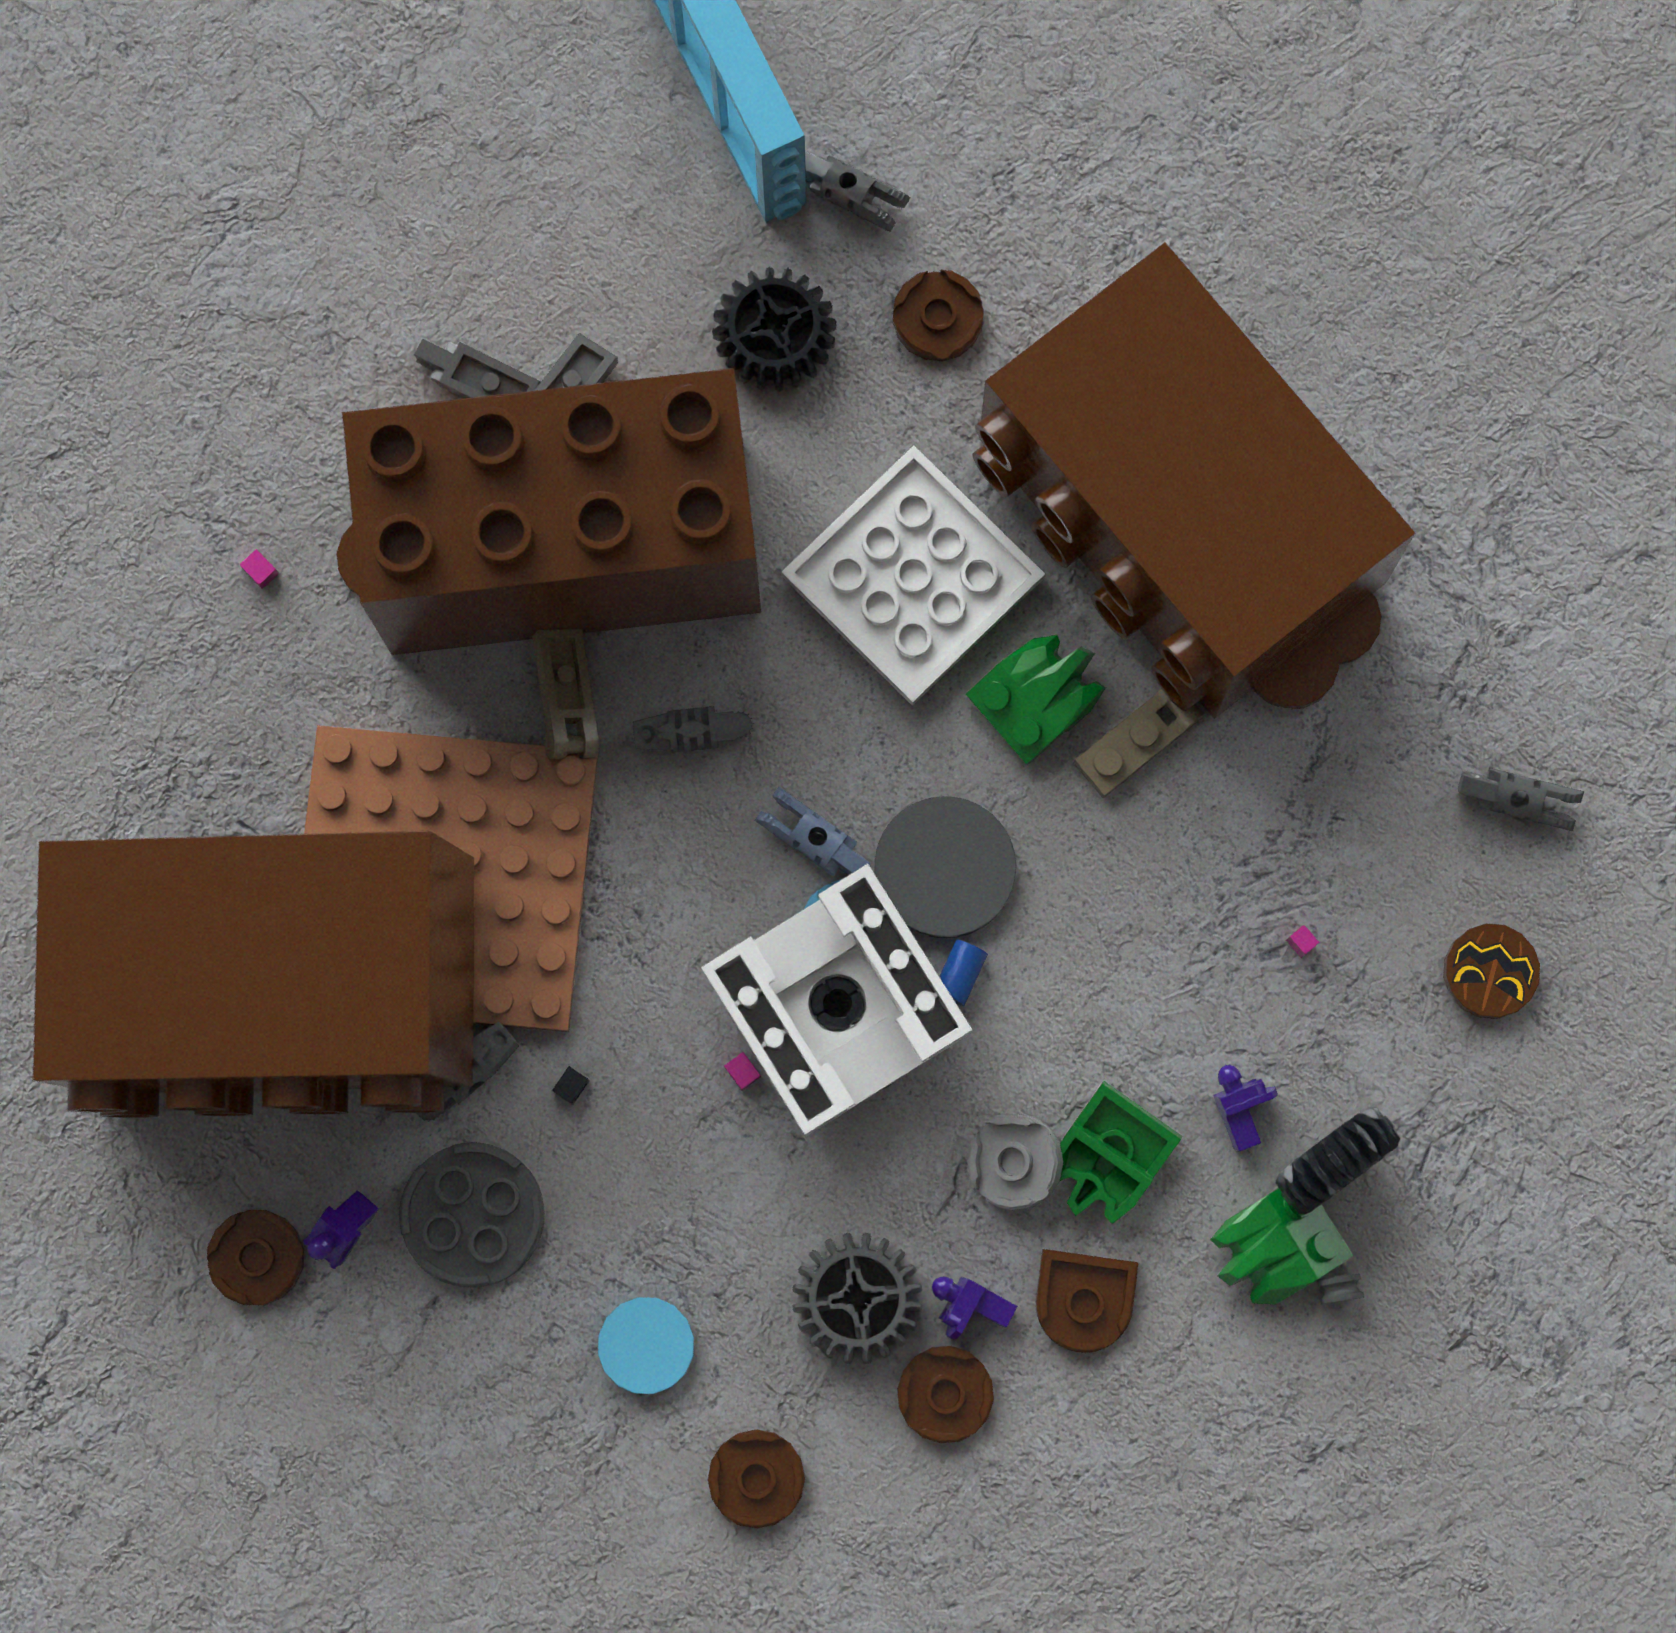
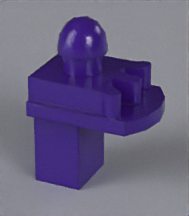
[1213,1065,1278,1152]
[303,1190,379,1269]
[932,1277,1018,1340]

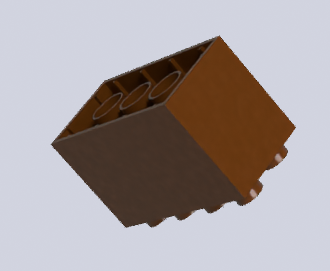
[972,242,1415,719]
[342,368,761,655]
[33,831,474,1118]

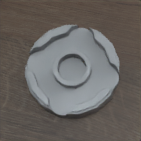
[967,1113,1063,1210]

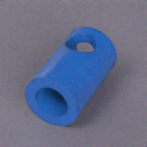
[939,940,988,1006]

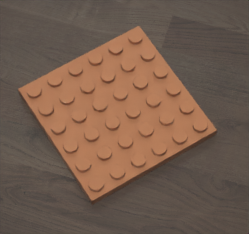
[304,725,599,1032]

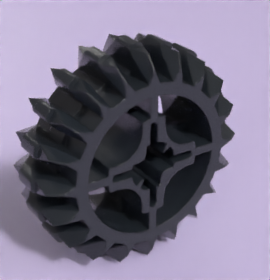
[712,266,837,392]
[1275,1107,1400,1214]

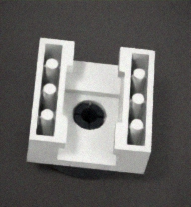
[701,864,972,1136]

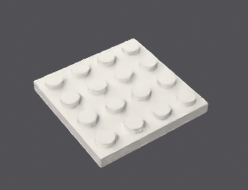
[781,446,1045,706]

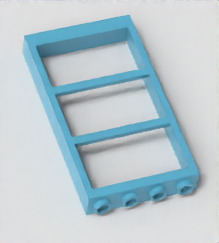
[653,0,806,222]

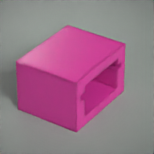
[239,549,279,589]
[1286,925,1320,958]
[724,1052,761,1091]

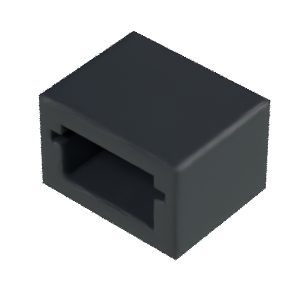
[552,1066,590,1105]

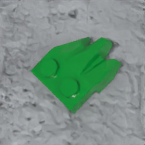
[966,635,1106,764]
[1060,1081,1182,1224]
[1210,1187,1354,1305]

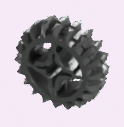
[793,1233,922,1364]

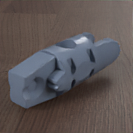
[754,787,871,876]

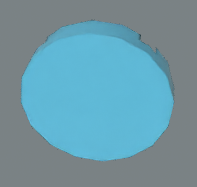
[598,1297,694,1394]

